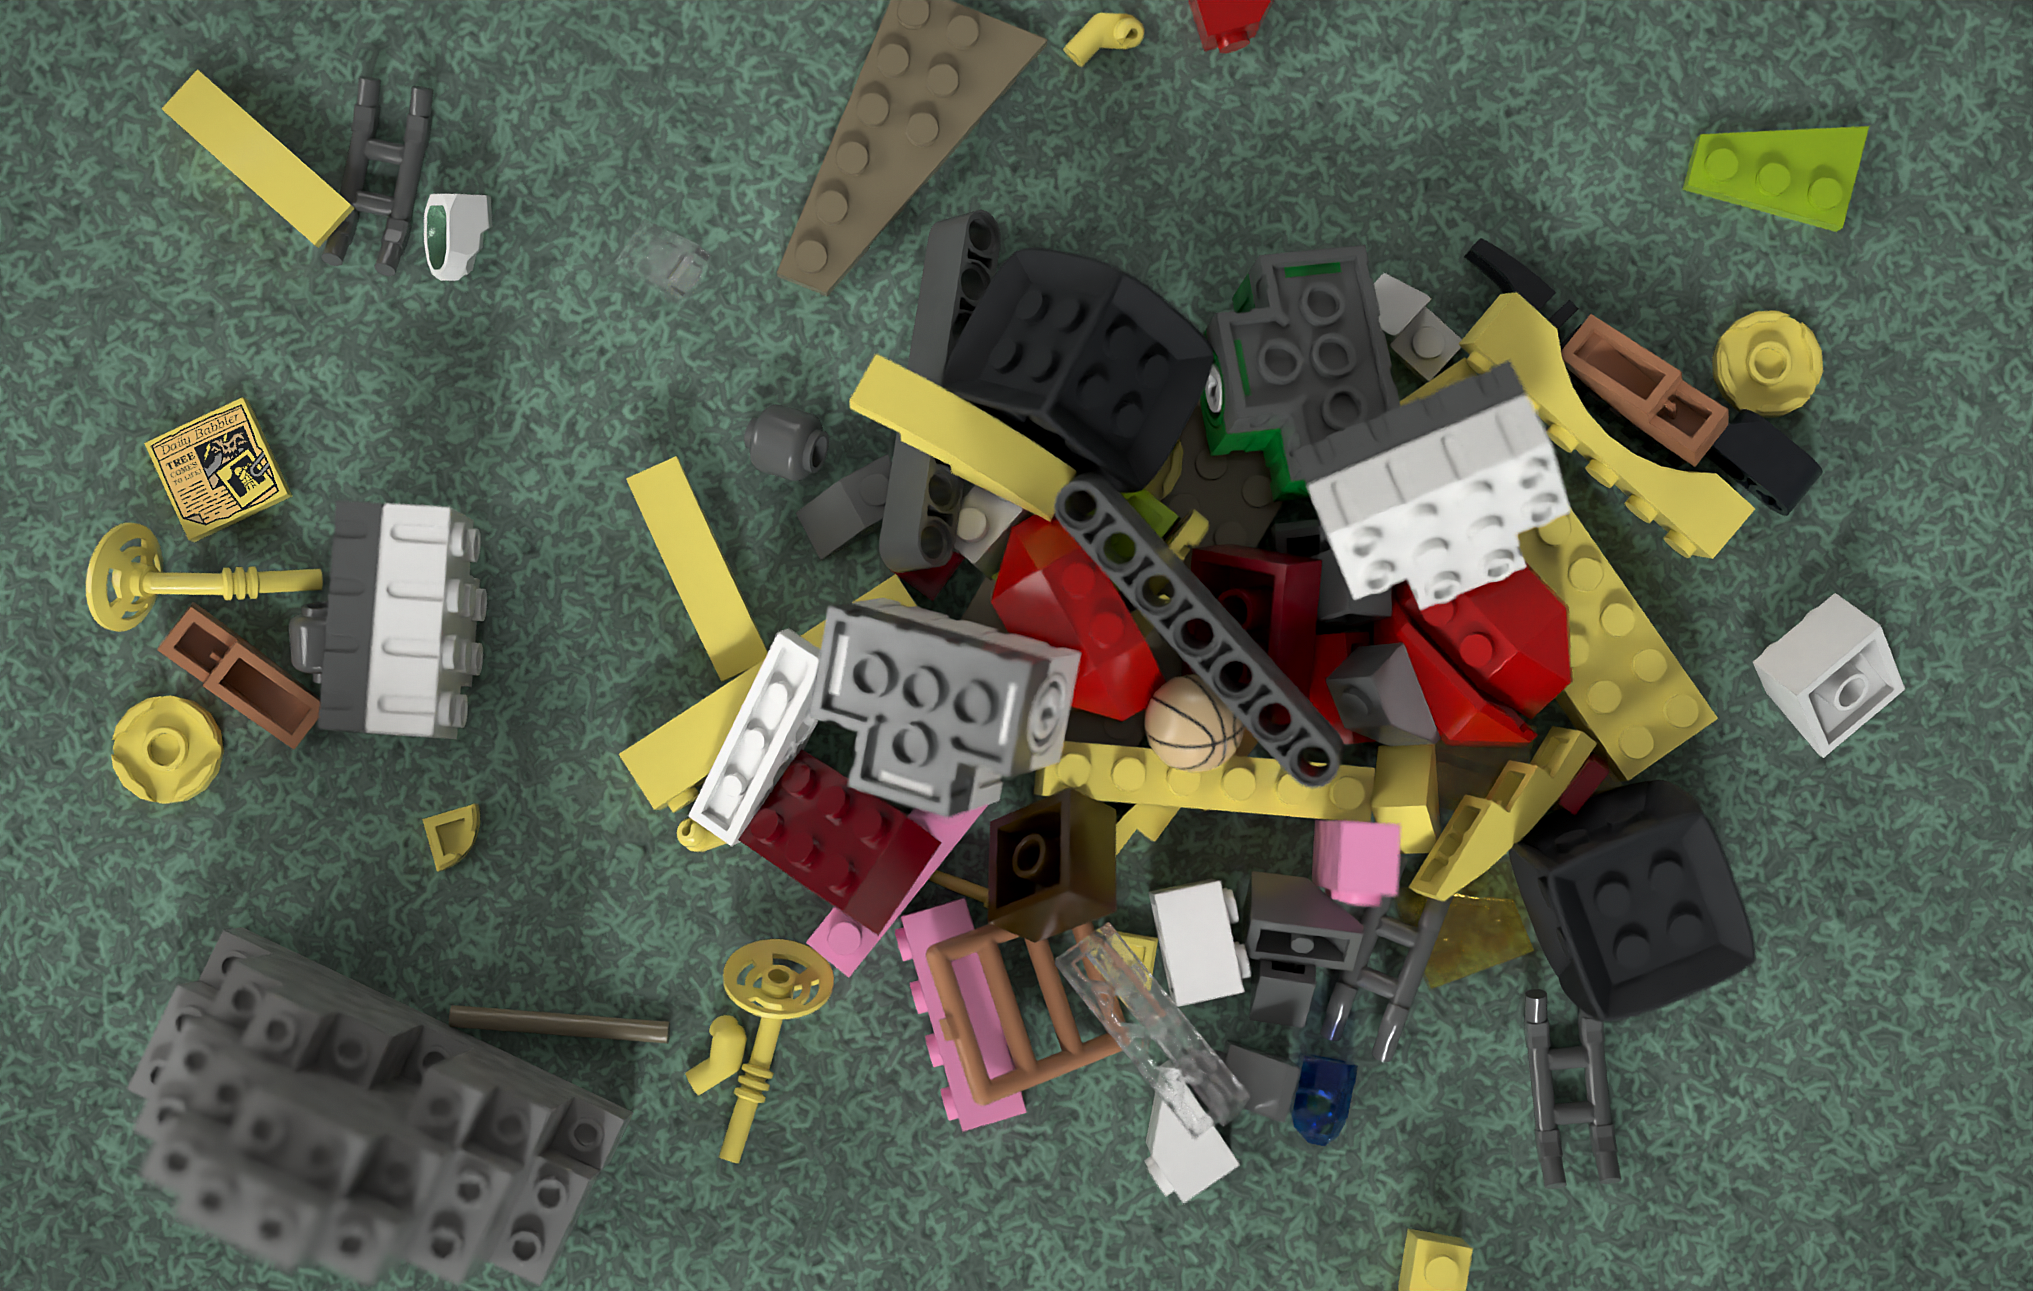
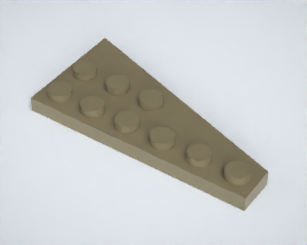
[776,0,1048,297]

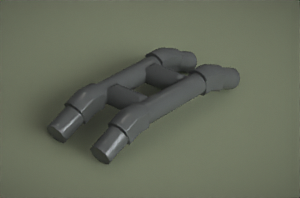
[321,76,433,276]
[1320,854,1454,1062]
[1524,989,1622,1189]

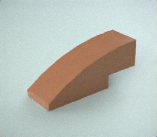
[1561,314,1729,467]
[157,602,321,750]

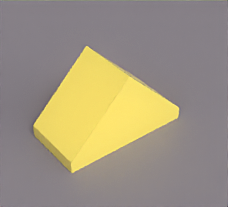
[1371,744,1441,854]

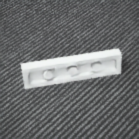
[688,629,821,846]

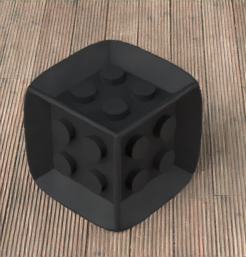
[942,247,1214,493]
[1509,779,1756,1022]

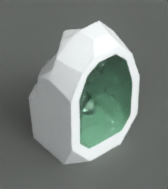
[424,194,492,281]

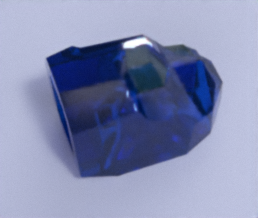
[1290,1052,1358,1146]

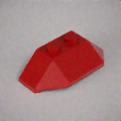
[991,513,1166,721]
[1392,561,1573,719]
[1372,585,1538,748]

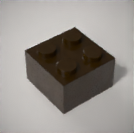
[988,788,1116,943]

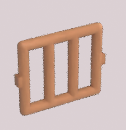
[926,921,1131,1106]

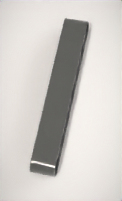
[879,209,1001,573]
[1054,472,1345,788]

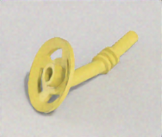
[86,522,323,632]
[718,939,834,1164]

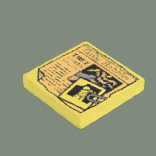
[144,397,292,542]

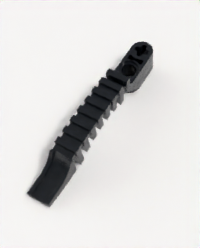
[1464,238,1823,516]

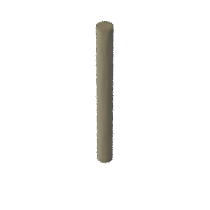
[449,1005,671,1044]

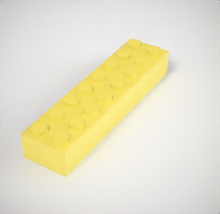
[1400,357,1718,782]

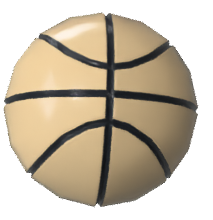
[1145,674,1244,773]

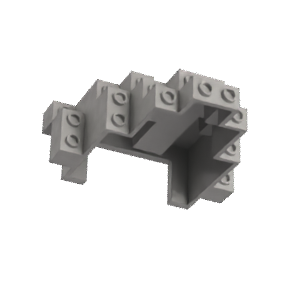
[127,927,634,1286]

